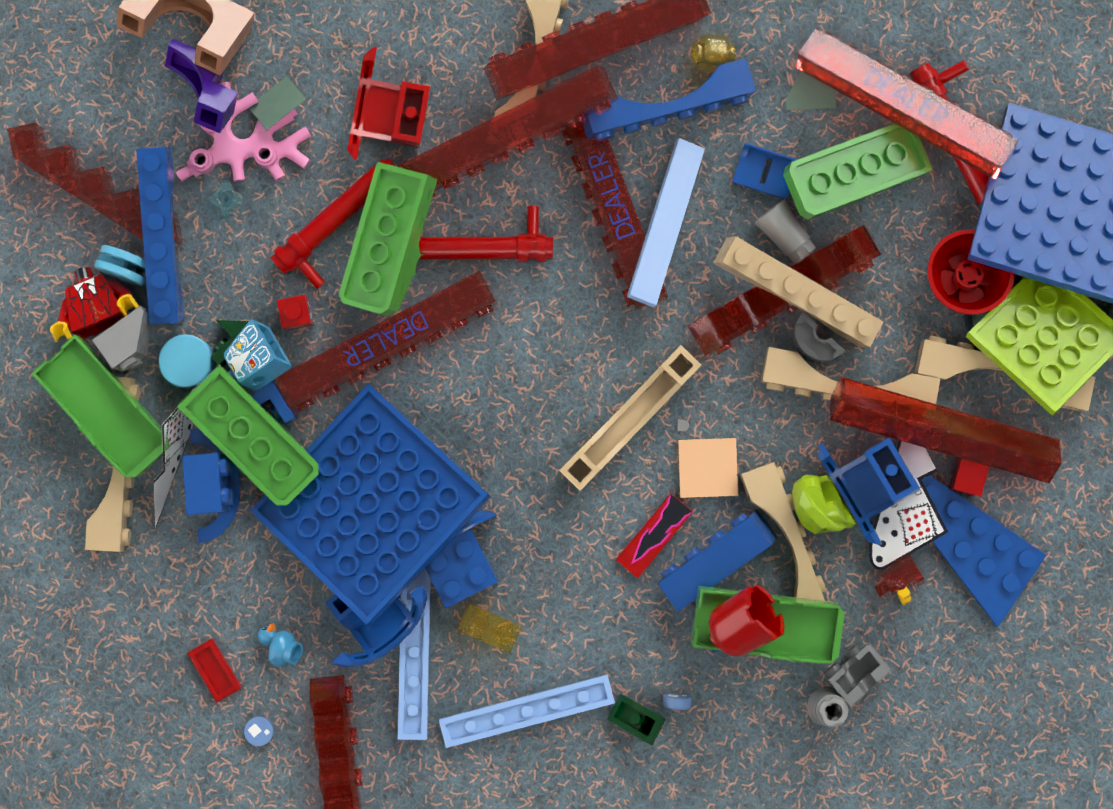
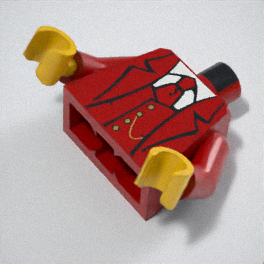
[50,267,139,343]

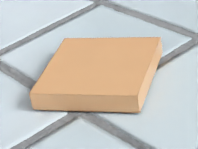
[678,438,738,498]

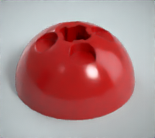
[927,229,1015,315]

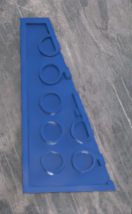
[922,476,1047,627]

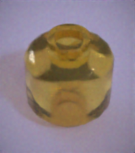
[691,35,736,72]

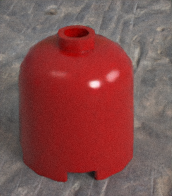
[708,585,785,657]

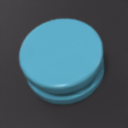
[94,245,146,287]
[158,334,215,389]

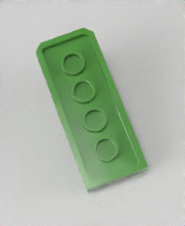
[783,117,933,220]
[338,162,437,316]
[31,334,170,478]
[177,364,318,505]
[691,586,845,664]

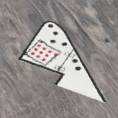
[154,383,200,528]
[869,415,948,570]

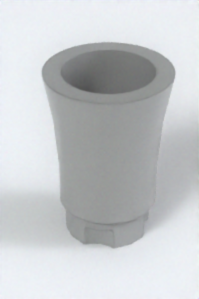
[754,198,816,264]
[807,687,848,727]

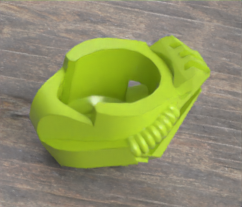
[792,475,856,534]

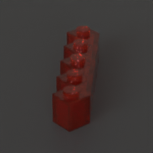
[7,123,184,244]
[688,225,881,356]
[310,675,363,809]

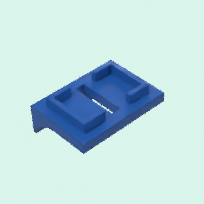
[732,143,798,200]

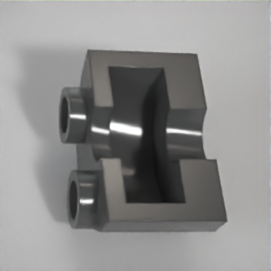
[791,312,845,363]
[824,643,892,707]

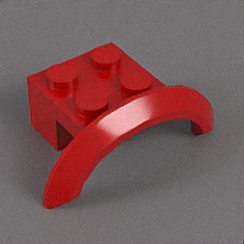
[347,47,430,160]

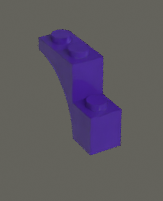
[165,39,238,133]

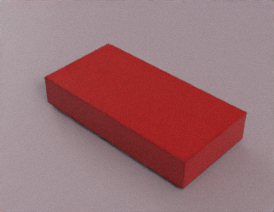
[187,638,242,703]

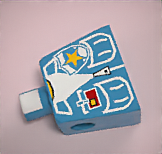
[224,319,292,390]

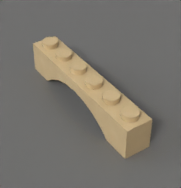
[488,0,569,152]
[713,236,883,347]
[914,336,1096,412]
[559,345,702,491]
[760,347,940,418]
[85,377,140,552]
[739,462,826,601]

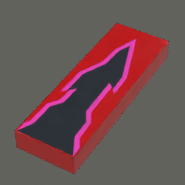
[616,493,693,578]

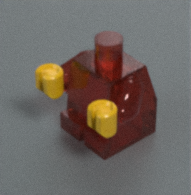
[874,554,925,605]

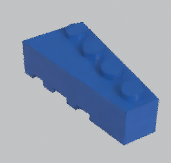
[658,509,777,612]

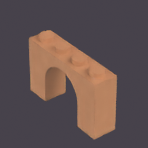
[116,0,254,76]

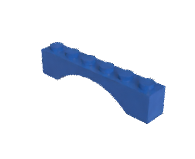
[578,58,756,141]
[136,147,184,324]

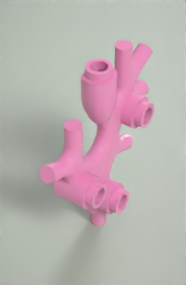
[176,82,311,182]

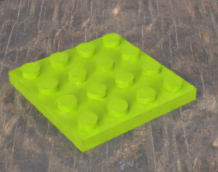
[966,277,1113,416]

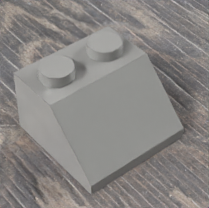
[92,306,152,373]

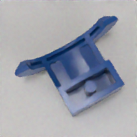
[182,429,241,543]
[818,437,921,545]
[425,510,499,608]
[325,585,427,667]

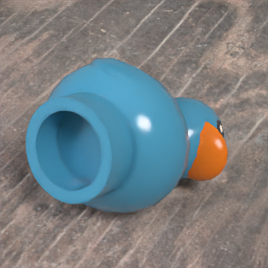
[258,623,303,667]

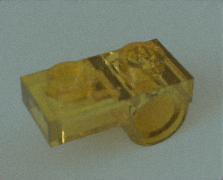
[457,602,522,653]

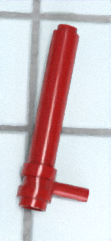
[909,60,989,205]
[270,158,397,289]
[419,205,553,262]

